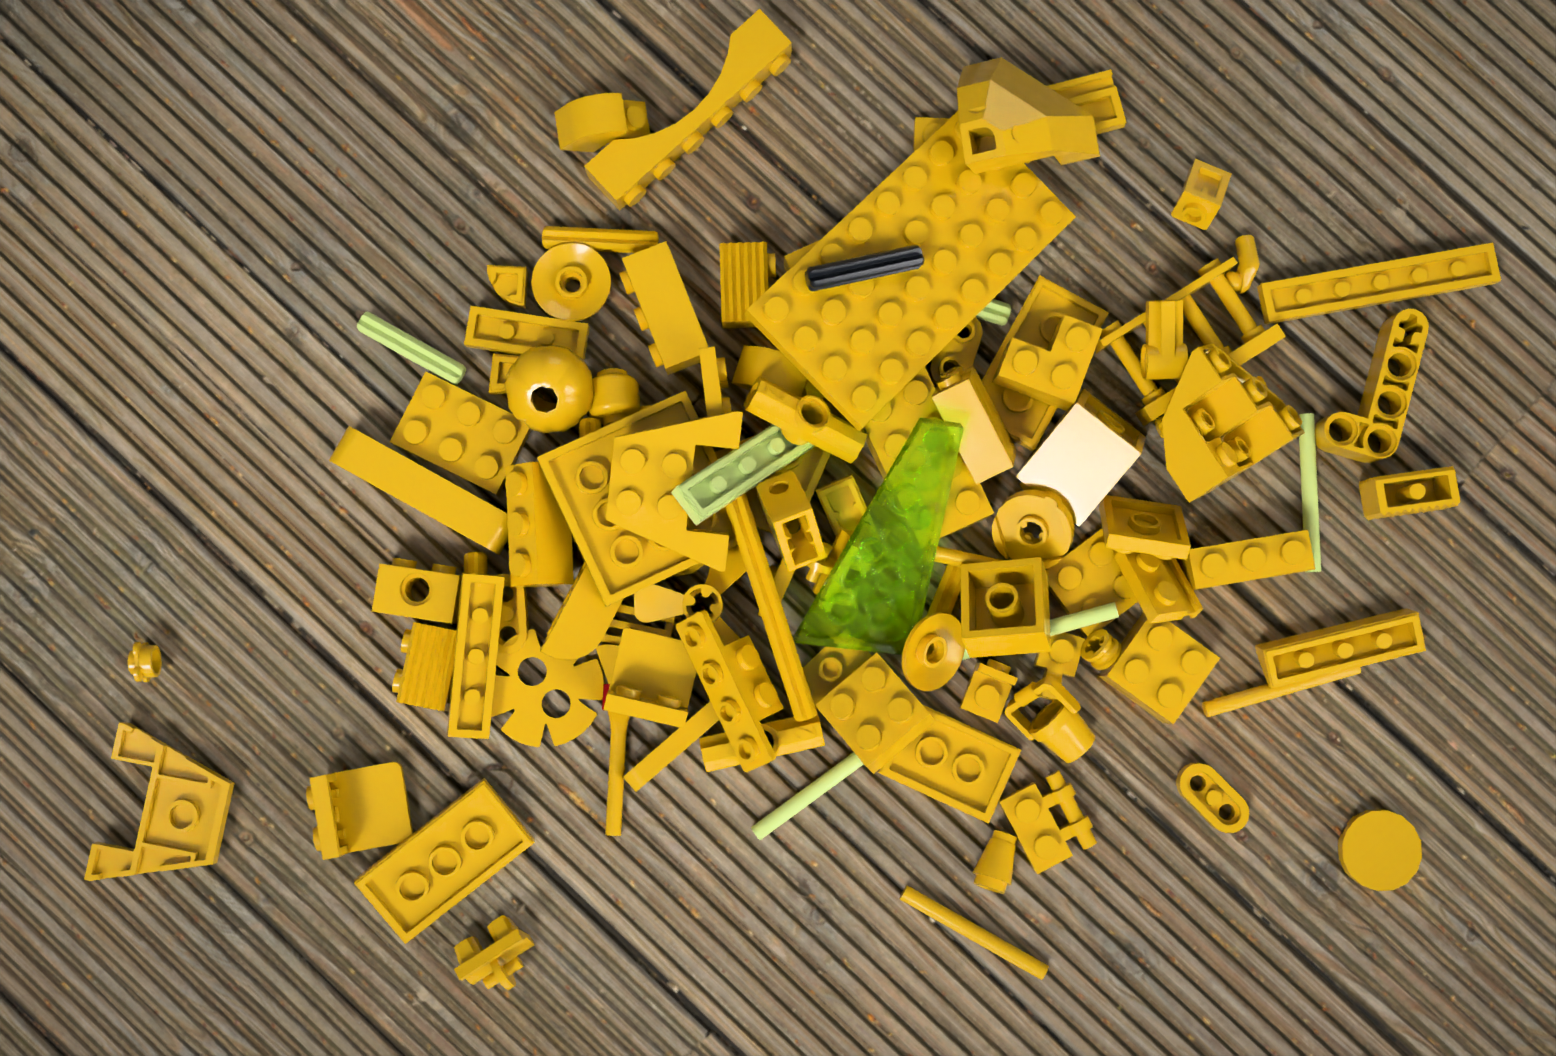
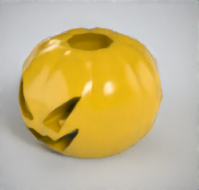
[504,345,595,433]

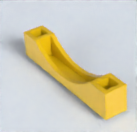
[584,9,792,211]

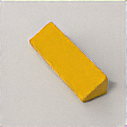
[1255,608,1426,689]

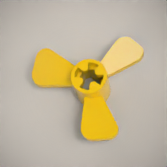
[634,546,747,646]

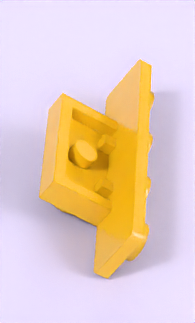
[676,610,784,772]

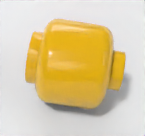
[589,368,640,427]

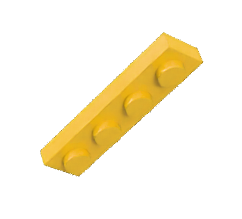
[447,572,505,739]

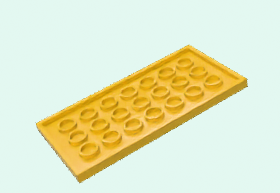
[744,111,1076,431]

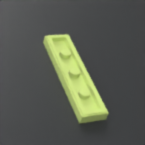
[671,425,815,526]

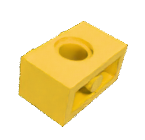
[371,558,462,624]

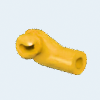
[1225,235,1260,294]

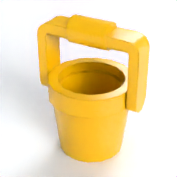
[1005,676,1096,763]

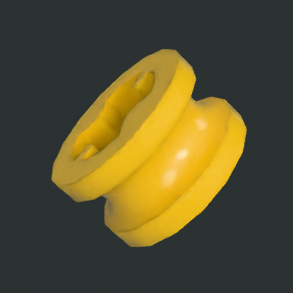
[1081,629,1122,671]

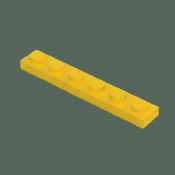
[1257,242,1501,325]

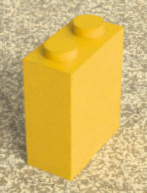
[931,365,1017,485]

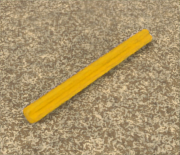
[725,493,817,721]

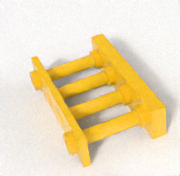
[1095,256,1286,426]

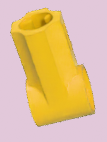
[1140,300,1189,380]

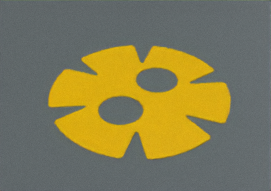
[491,629,604,747]

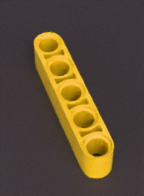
[329,426,508,555]

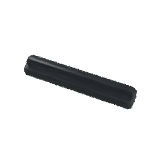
[805,245,924,291]

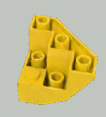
[957,57,1100,174]
[1162,343,1305,503]

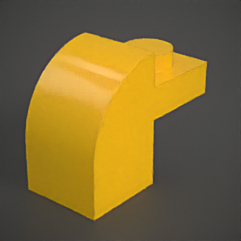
[554,93,650,152]
[732,345,824,400]

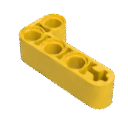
[1315,308,1429,463]

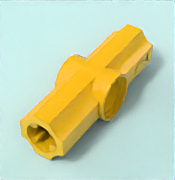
[743,376,867,464]
[699,711,825,772]

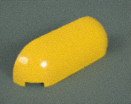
[540,561,623,660]

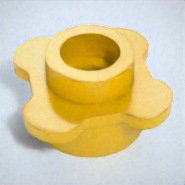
[128,641,162,682]

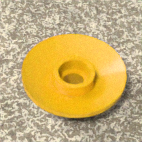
[531,243,611,321]
[902,612,965,691]

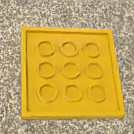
[537,390,738,607]

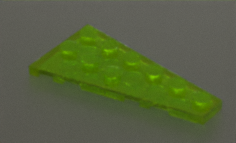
[793,418,964,655]

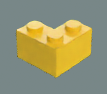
[992,315,1103,411]

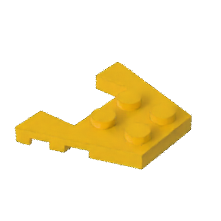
[606,410,743,572]
[84,722,234,881]

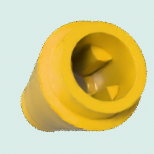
[972,830,1017,894]

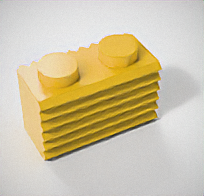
[719,241,776,329]
[1359,466,1461,520]
[392,622,457,712]

